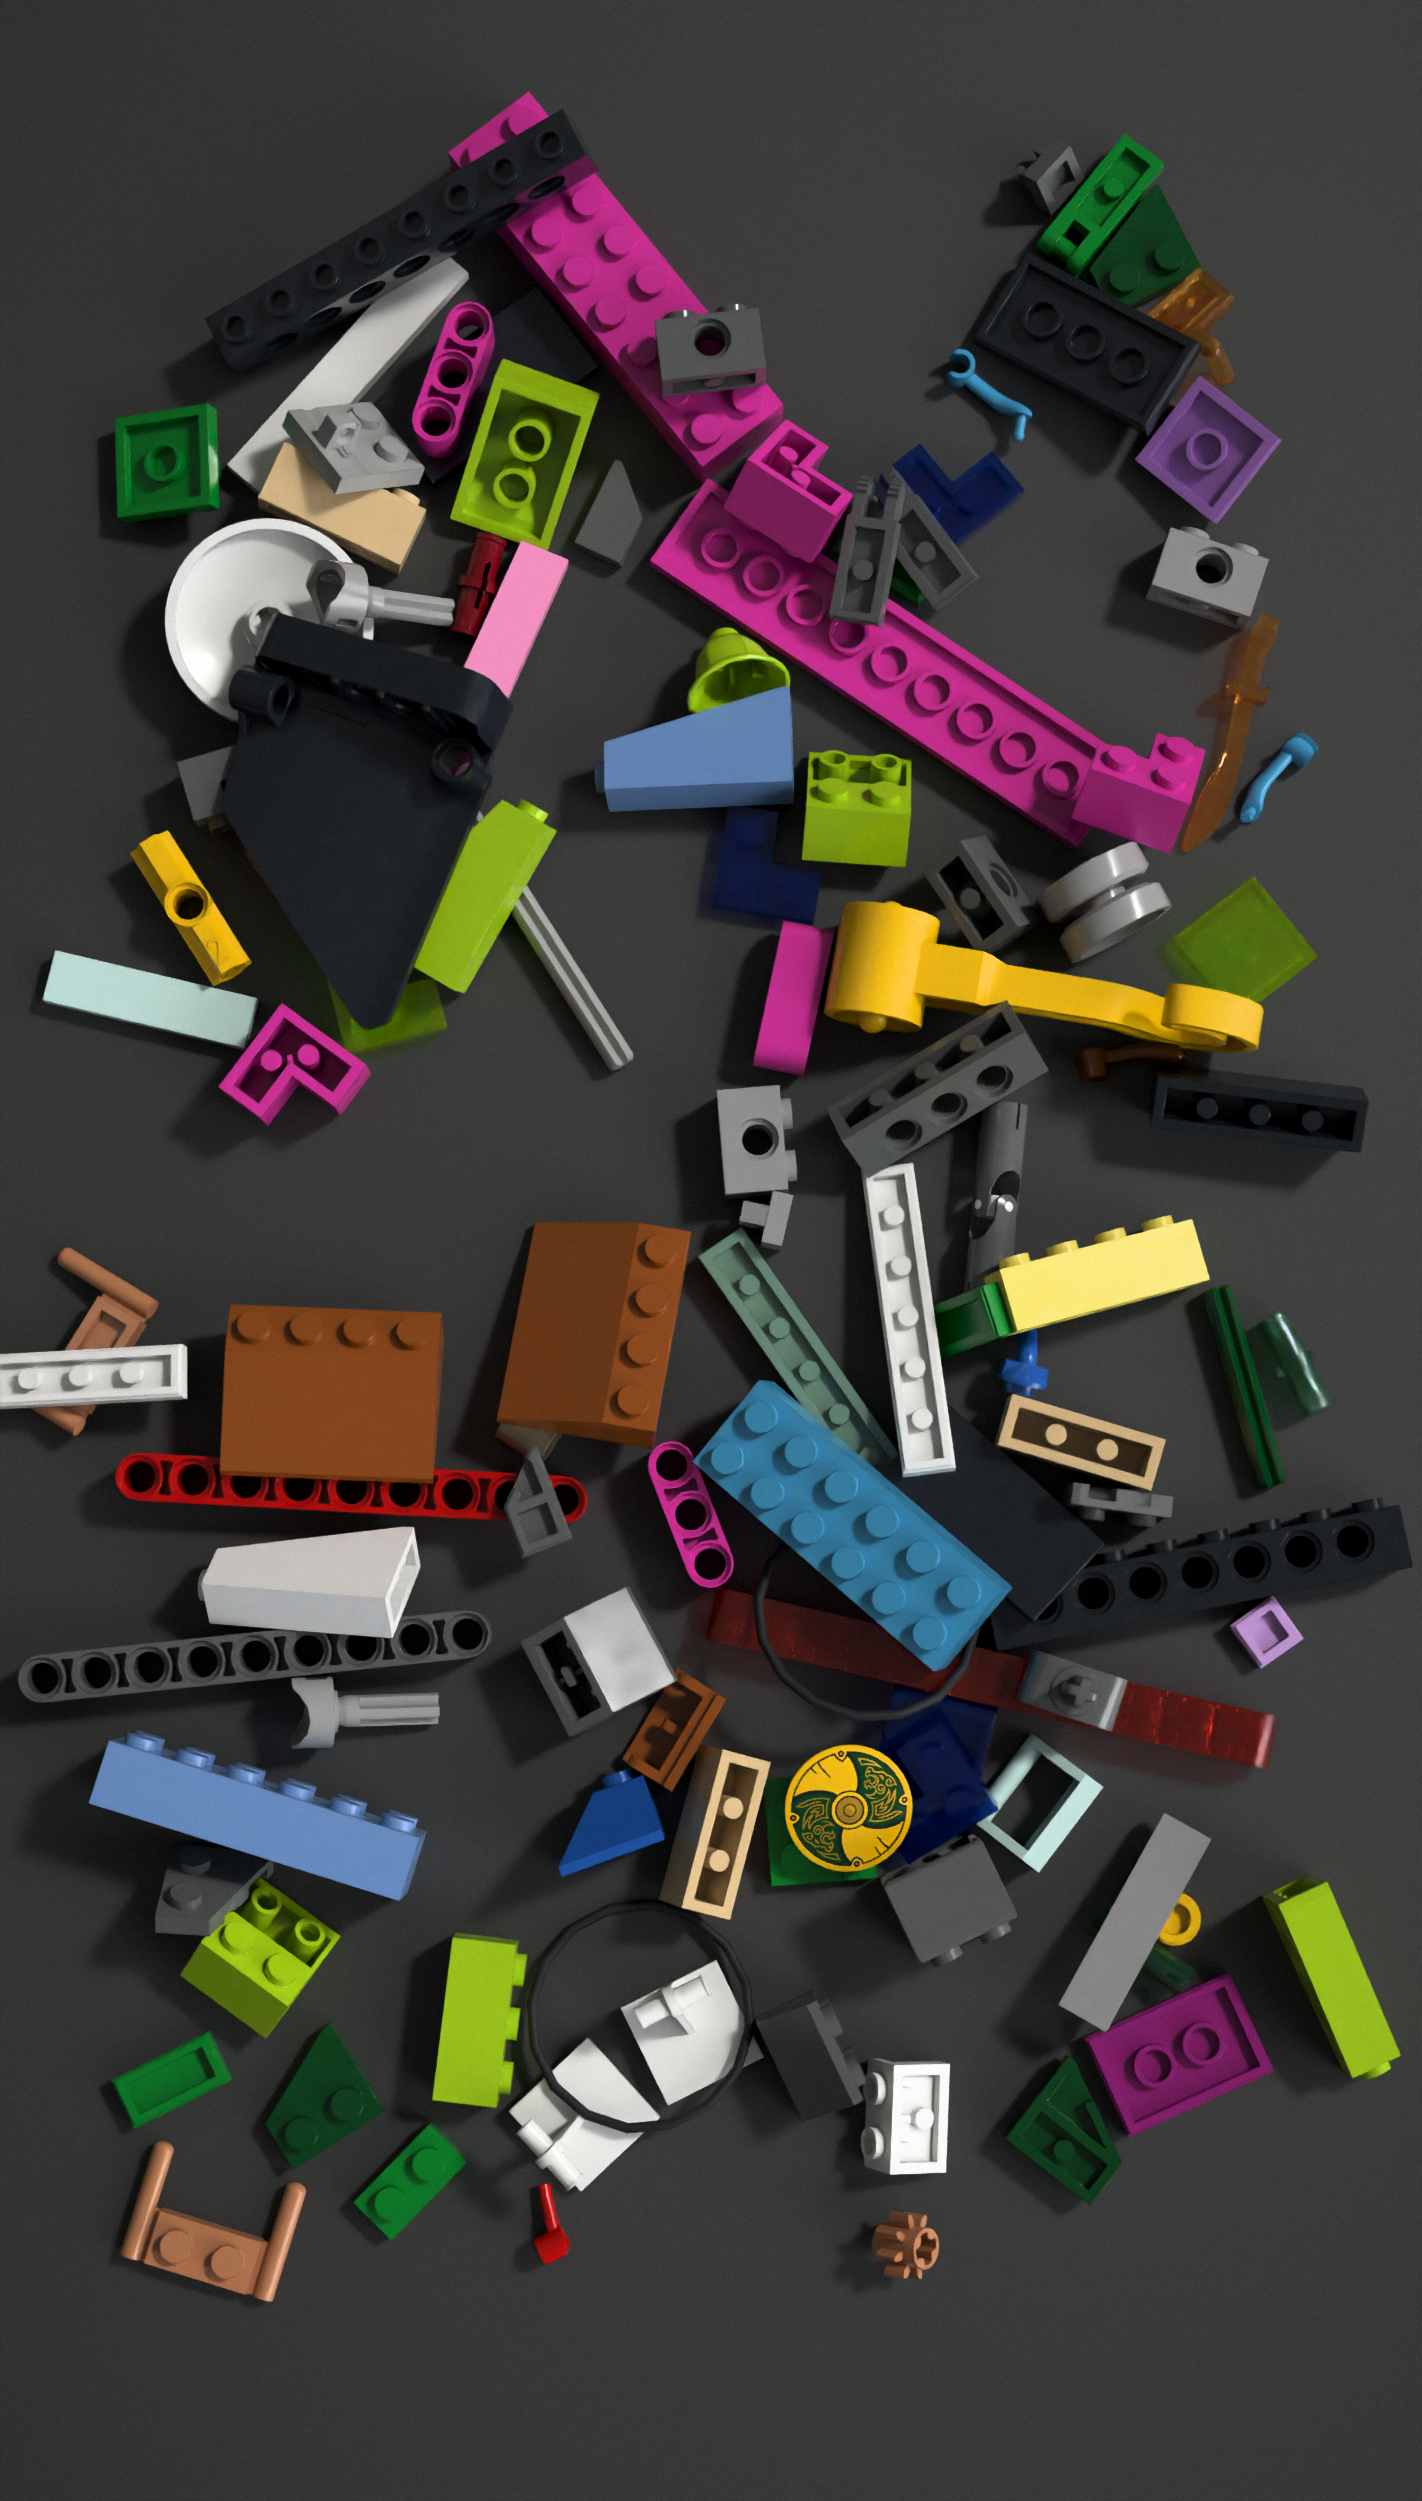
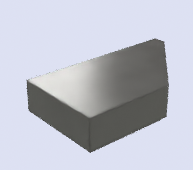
[574,459,643,568]
[504,1446,573,1558]

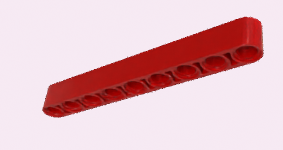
[115,1453,588,1524]

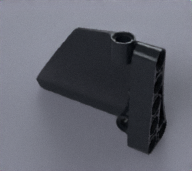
[221,613,514,1030]

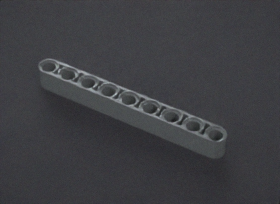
[18,1610,494,1703]

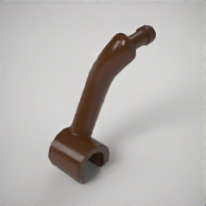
[1076,1041,1190,1082]

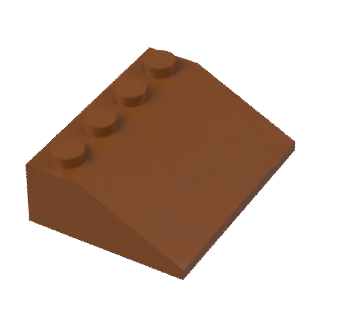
[497,1222,691,1449]
[220,1304,444,1484]

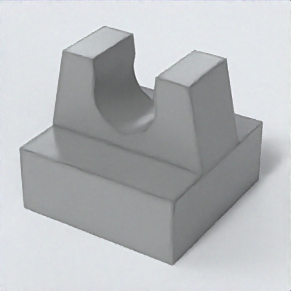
[739,1191,794,1251]

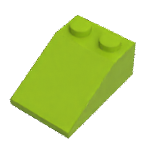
[450,359,600,551]

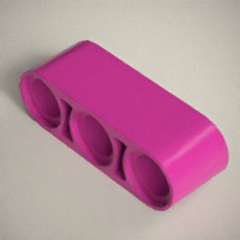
[412,301,495,458]
[753,921,834,1077]
[648,1441,734,1588]

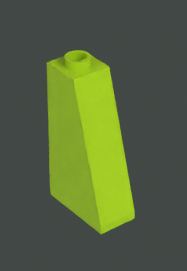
[414,798,557,993]
[1261,1873,1401,2081]

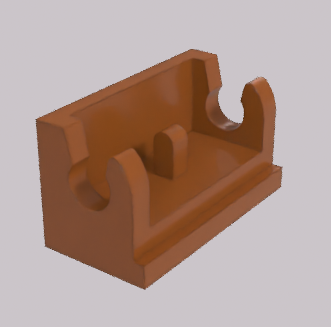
[622,1668,726,1791]

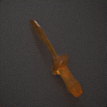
[1181,614,1280,853]

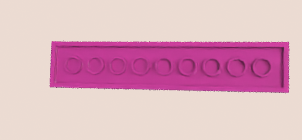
[650,478,1104,851]

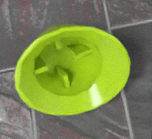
[687,627,791,714]

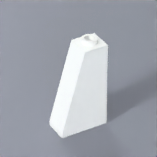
[198,1527,421,1638]

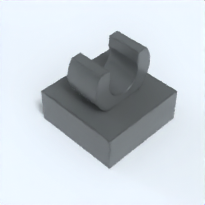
[1016,138,1085,216]

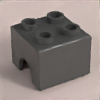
[879,1833,1017,1968]

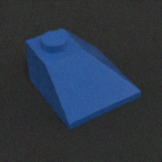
[558,1767,665,1877]

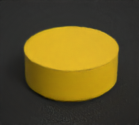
[1158,1893,1201,1946]

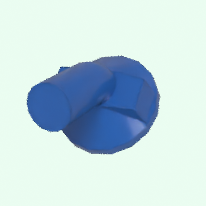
[996,1329,1049,1397]

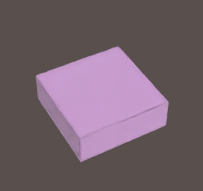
[1228,1596,1304,1669]

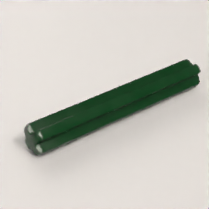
[1204,1285,1286,1489]

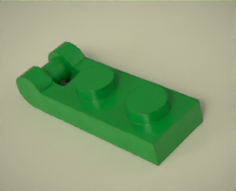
[1036,133,1165,278]

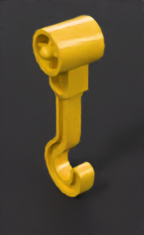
[823,901,1264,1054]

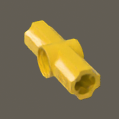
[130,830,252,986]

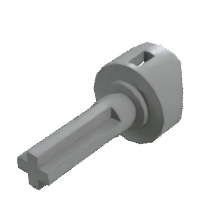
[306,559,455,634]
[290,1676,440,1749]

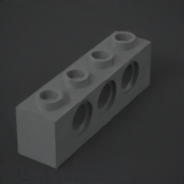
[826,1000,1049,1178]

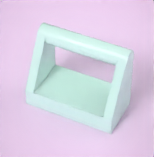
[968,1733,1103,1873]

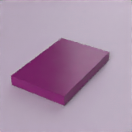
[1082,1970,1274,2137]

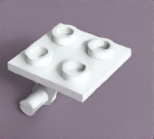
[621,1960,763,2105]
[509,2037,660,2191]

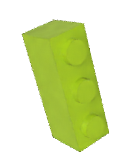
[432,1933,527,2108]

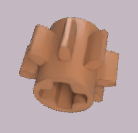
[872,2211,939,2280]

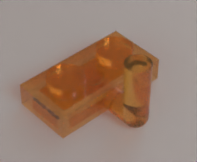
[1147,266,1236,385]

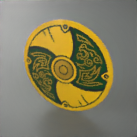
[785,1744,913,1872]

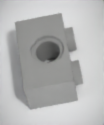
[1145,526,1269,630]
[716,1085,797,1200]

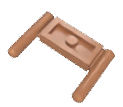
[30,1248,159,1436]
[119,2141,306,2302]

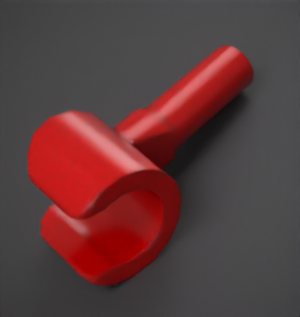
[534,2183,570,2264]

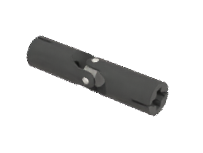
[963,1101,1028,1293]

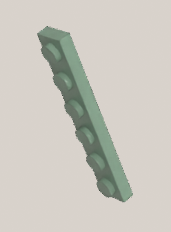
[698,1227,898,1473]

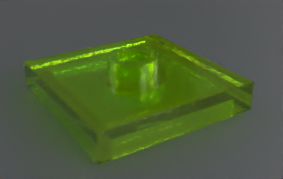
[1171,876,1318,1004]

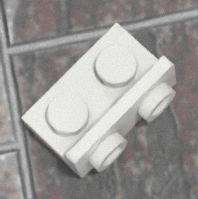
[861,2058,950,2175]

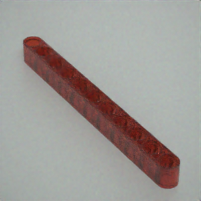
[705,1587,1279,1769]

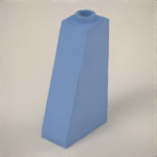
[595,687,794,812]

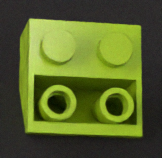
[802,750,911,867]
[180,1876,341,2038]

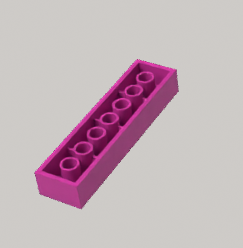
[448,91,784,486]

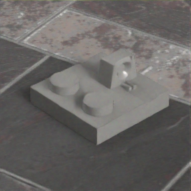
[282,402,425,494]

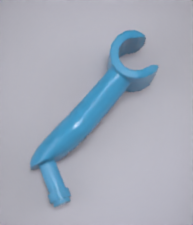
[946,349,1032,443]
[1240,733,1318,823]

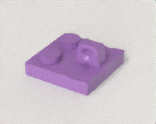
[1135,376,1282,524]

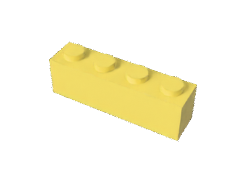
[984,1215,1210,1338]

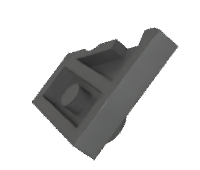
[1061,1482,1173,1528]
[155,1845,274,1936]

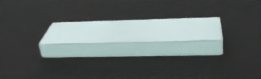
[43,950,259,1051]

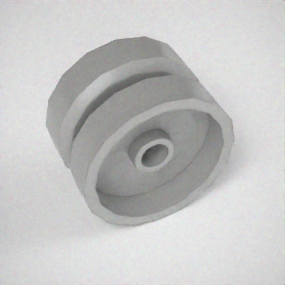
[1036,842,1172,963]

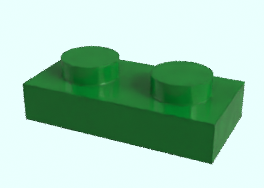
[353,2121,468,2241]

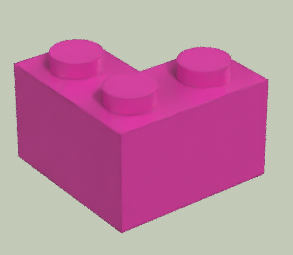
[723,419,854,564]
[1071,733,1206,854]
[219,1003,372,1126]

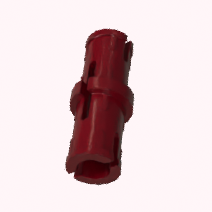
[448,532,507,642]

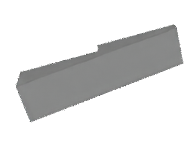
[1058,1813,1212,2032]

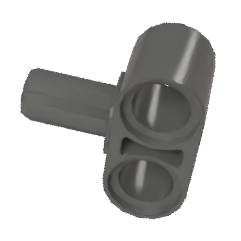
[1016,1649,1128,1732]

